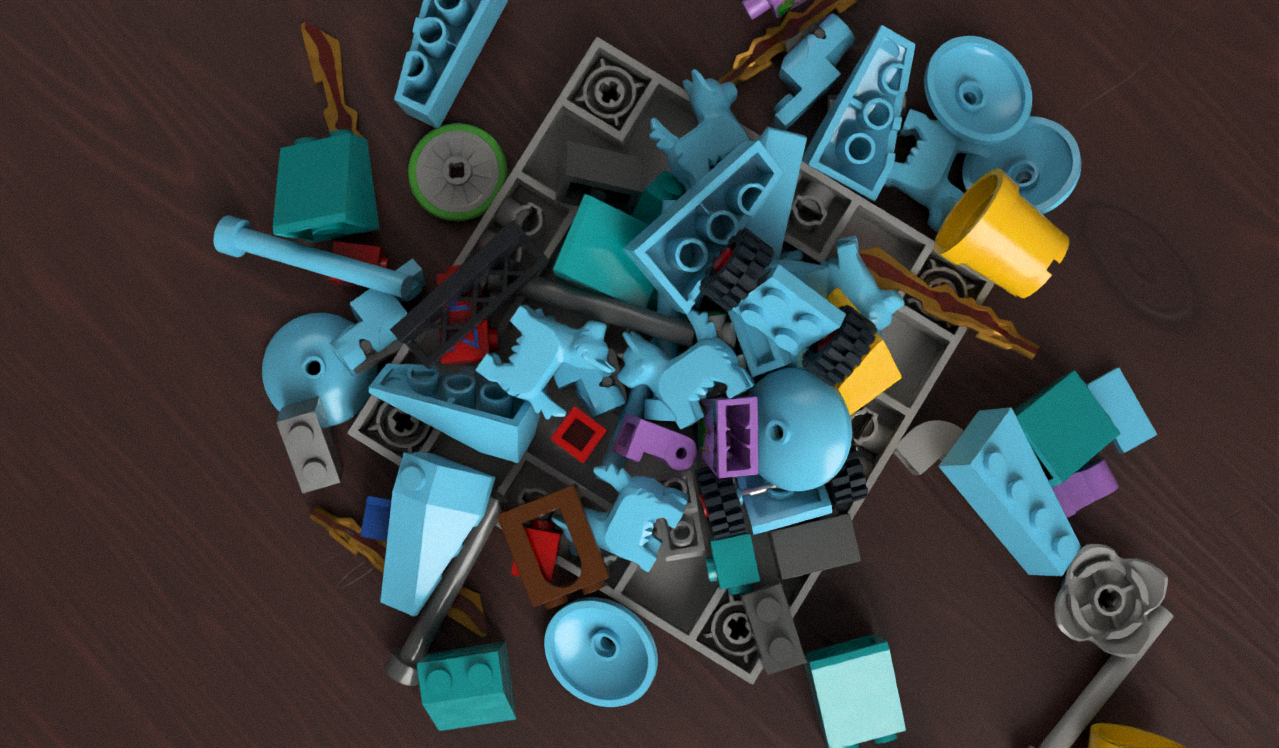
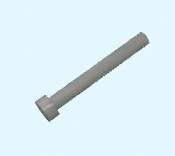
[1028,605,1174,748]

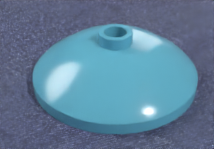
[924,36,1032,145]
[962,116,1081,214]
[262,313,378,426]
[748,367,852,491]
[544,597,658,707]

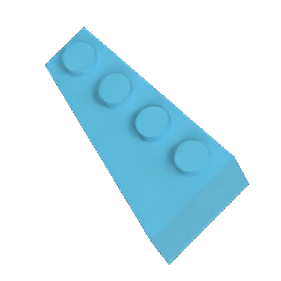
[394,0,508,129]
[623,140,784,315]
[938,407,1081,576]

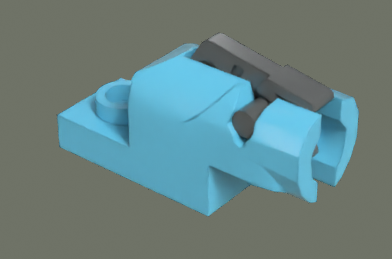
[772,14,855,131]
[329,258,426,376]
[535,308,627,419]

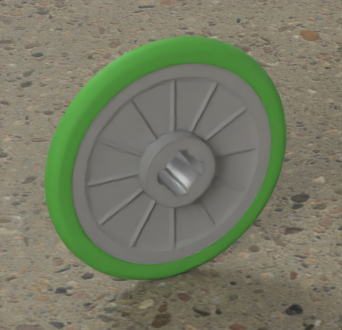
[408,123,508,222]

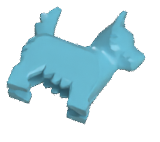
[649,69,750,192]
[884,109,990,233]
[780,235,905,337]
[475,305,616,419]
[618,309,755,430]
[551,463,689,572]

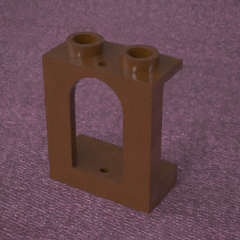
[497,482,612,609]

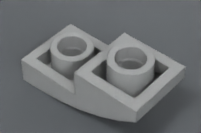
[652,470,706,562]

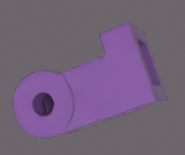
[612,413,698,471]
[1052,459,1119,518]

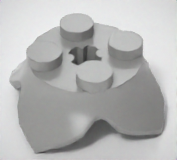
[1054,544,1168,658]

